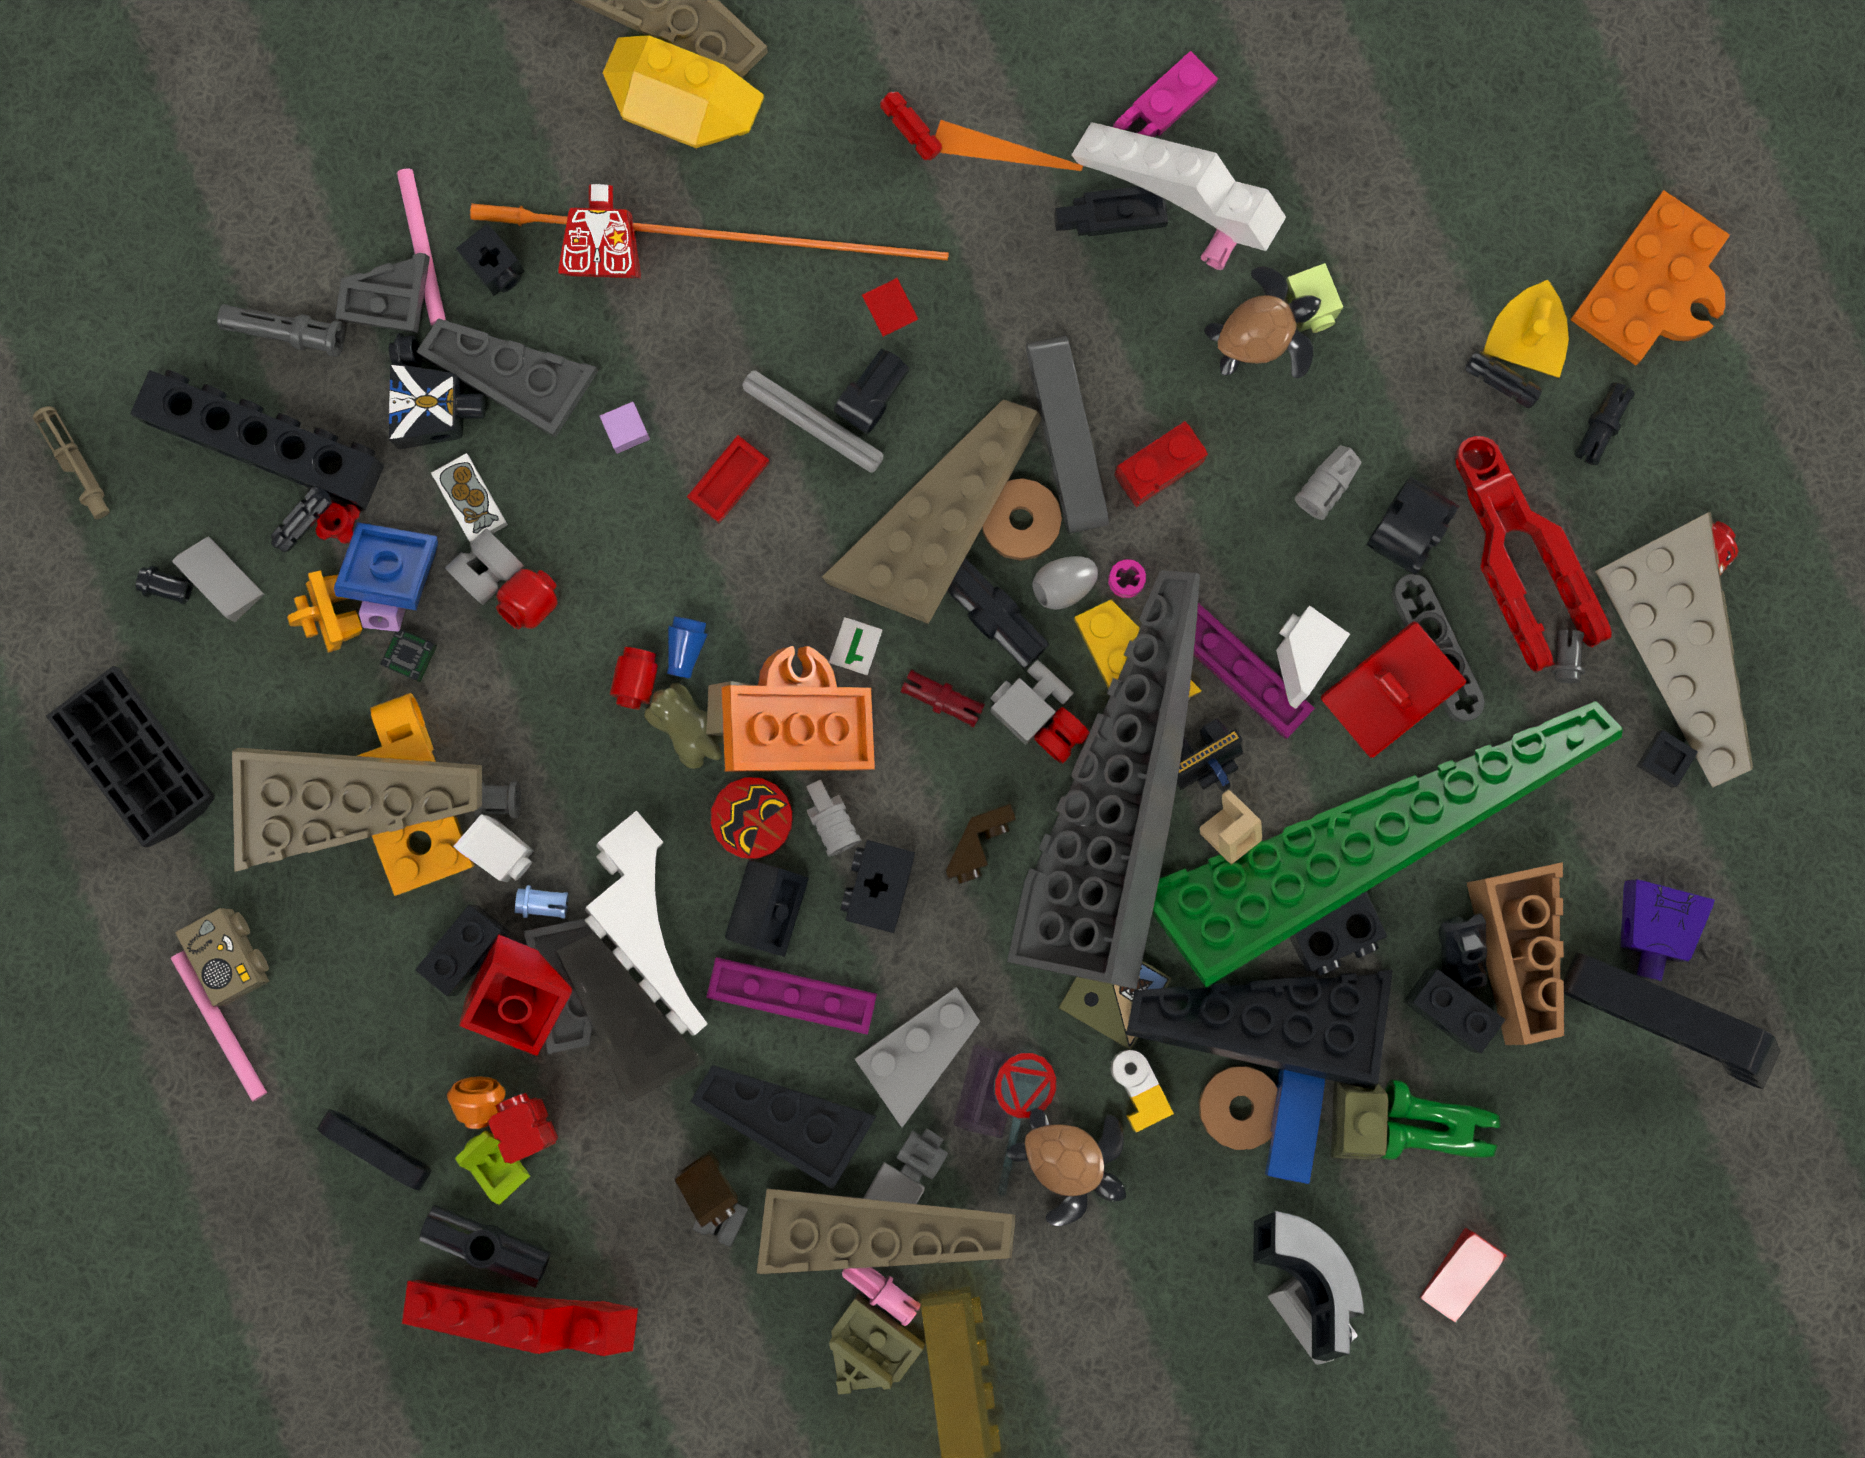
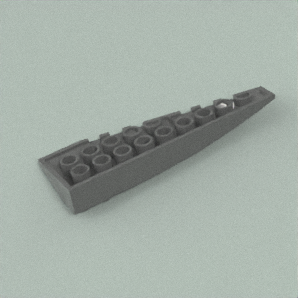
[1007,570,1200,989]

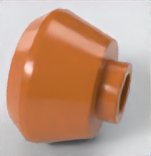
[447,1076,506,1129]

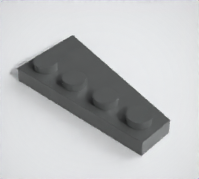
[417,318,598,438]

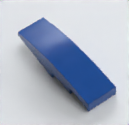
[1265,1069,1325,1184]

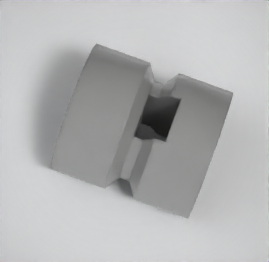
[445,528,524,605]

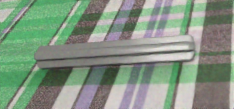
[742,370,883,473]

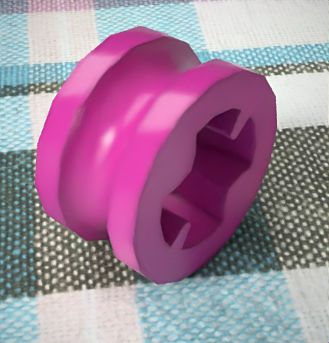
[1108,559,1146,598]

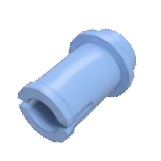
[515,885,568,919]

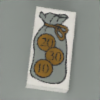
[431,453,508,543]

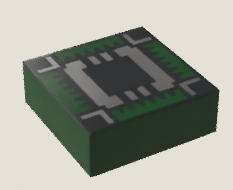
[380,629,437,682]

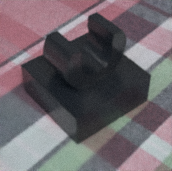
[1637,730,1698,788]

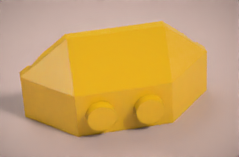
[603,35,764,148]

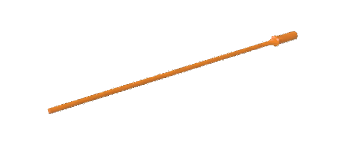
[470,203,949,261]

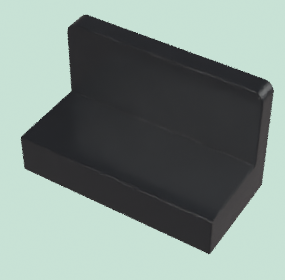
[725,860,809,957]

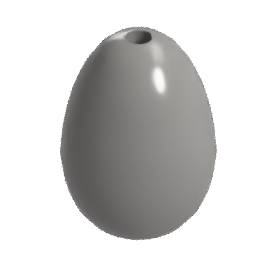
[1032,556,1098,610]

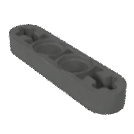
[1391,574,1485,723]

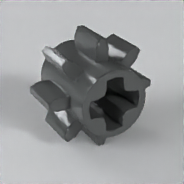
[896,1128,948,1183]

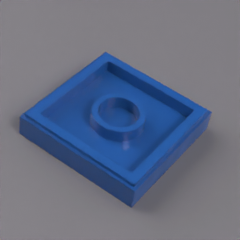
[334,522,438,610]

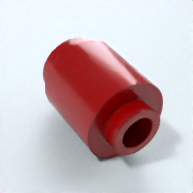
[609,647,658,710]

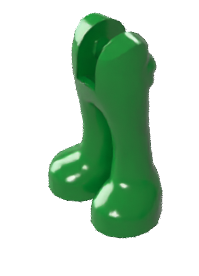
[1380,1079,1500,1160]

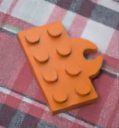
[1570,190,1730,365]
[722,646,875,772]

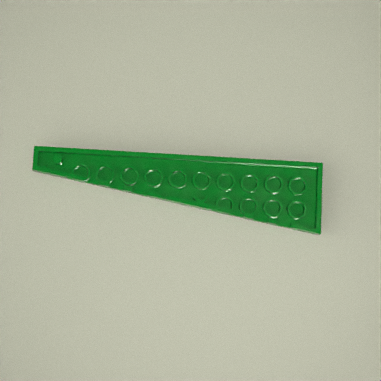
[1152,701,1623,987]

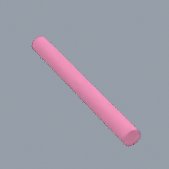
[397,169,446,326]
[171,951,267,1102]

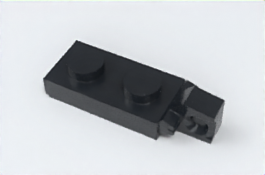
[1054,186,1168,237]

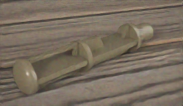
[33,406,110,519]

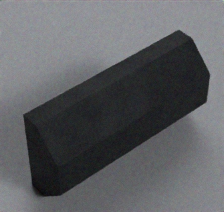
[46,666,215,848]

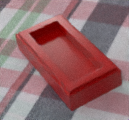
[687,435,770,524]

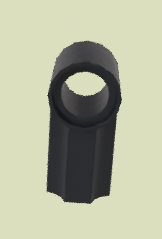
[834,348,909,434]

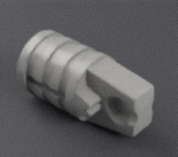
[1295,445,1361,520]
[806,780,862,857]

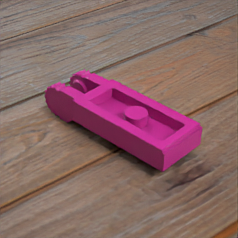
[1113,51,1218,137]

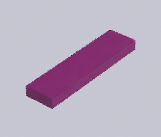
[1193,603,1315,739]
[706,957,877,1035]

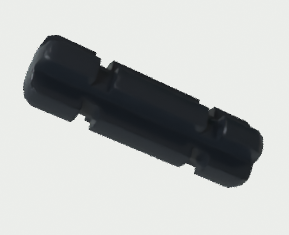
[1465,351,1542,408]
[271,486,331,552]

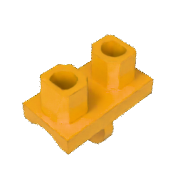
[287,570,362,652]

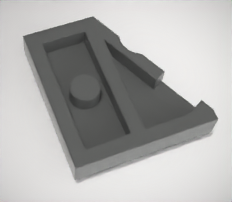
[335,253,430,333]

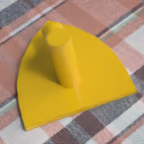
[1483,280,1569,378]

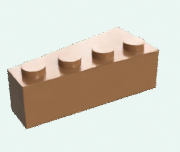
[1467,862,1564,1045]

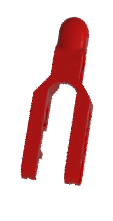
[1455,436,1612,673]

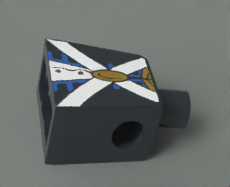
[389,364,486,449]

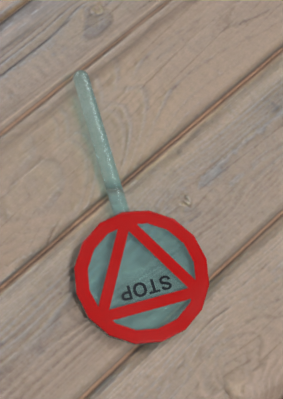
[993,1052,1056,1195]

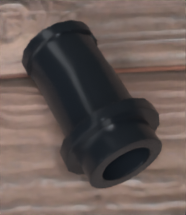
[135,565,193,605]

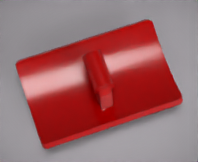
[1321,621,1466,758]

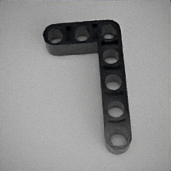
[1563,952,1781,1089]

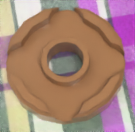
[982,478,1062,561]
[1199,1066,1278,1150]

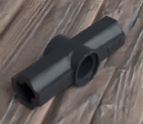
[947,558,1049,669]
[419,1205,552,1288]

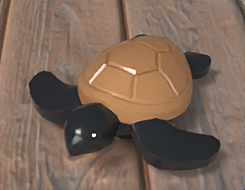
[1204,266,1321,379]
[1006,1108,1126,1226]

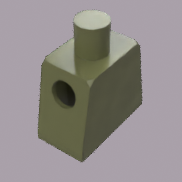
[1331,1081,1388,1160]

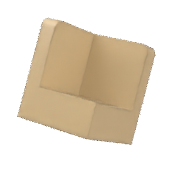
[1200,790,1262,864]

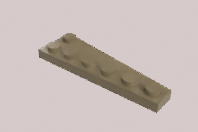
[757,1189,1016,1274]

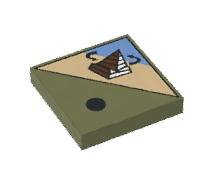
[1058,961,1172,1050]

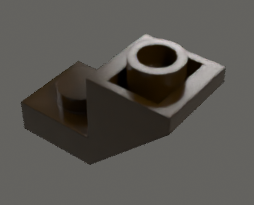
[946,804,1016,884]
[674,1150,738,1227]

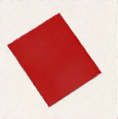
[862,278,918,337]

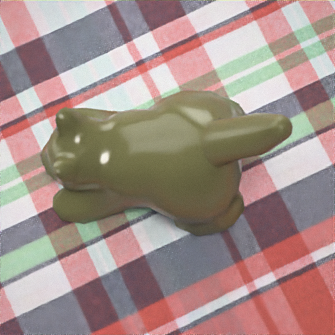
[644,682,722,769]

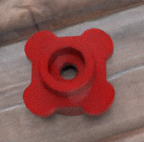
[316,500,360,544]

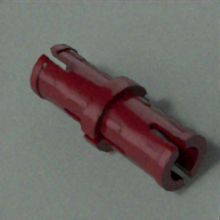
[900,669,985,728]

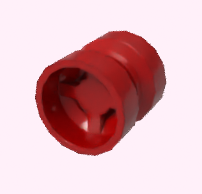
[1033,707,1090,764]

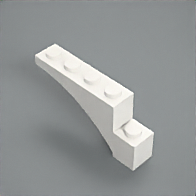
[1072,122,1286,251]
[584,811,707,1036]

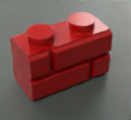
[1114,421,1208,508]
[488,1093,559,1164]

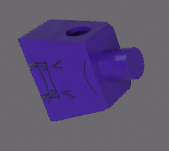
[1621,879,1715,982]

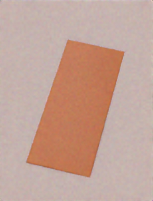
[935,120,1083,172]

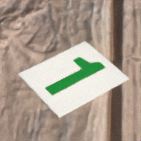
[829,617,882,675]

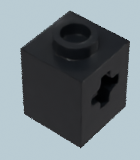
[456,223,525,296]

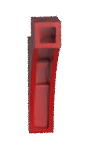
[402,1280,638,1356]

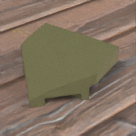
[829,1294,925,1395]

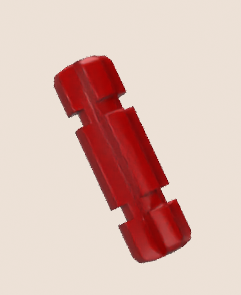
[880,91,942,161]

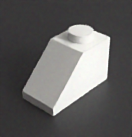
[1276,606,1350,709]
[453,814,534,882]

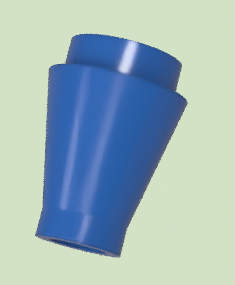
[667,616,708,678]

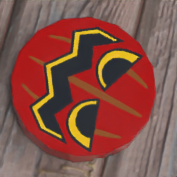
[711,777,793,859]

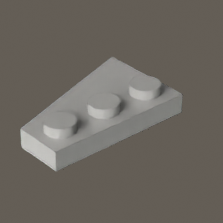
[855,987,980,1127]

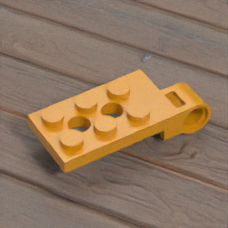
[357,693,475,896]

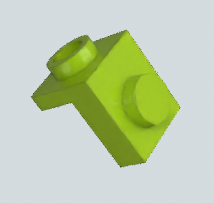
[455,1131,530,1205]

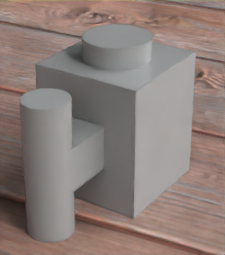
[990,660,1074,745]

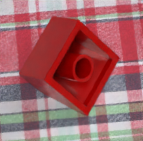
[459,934,572,1056]

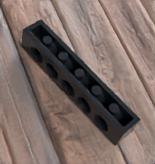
[130,369,384,510]

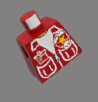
[558,184,641,279]

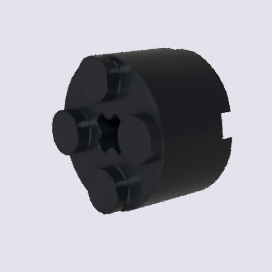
[1366,476,1459,575]

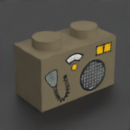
[175,908,270,1006]

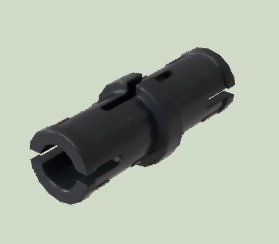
[1574,382,1635,465]

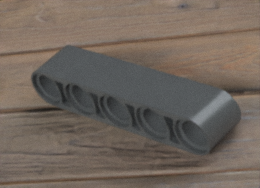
[1026,335,1109,534]

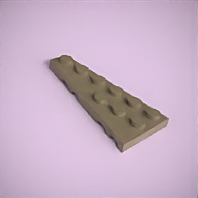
[572,0,768,78]
[822,399,1041,624]
[1595,512,1753,788]
[232,748,482,872]

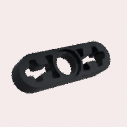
[317,1109,432,1190]

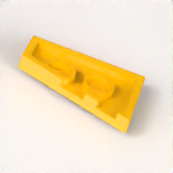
[1074,600,1202,698]

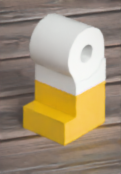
[1110,1050,1174,1133]

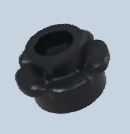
[389,333,422,367]

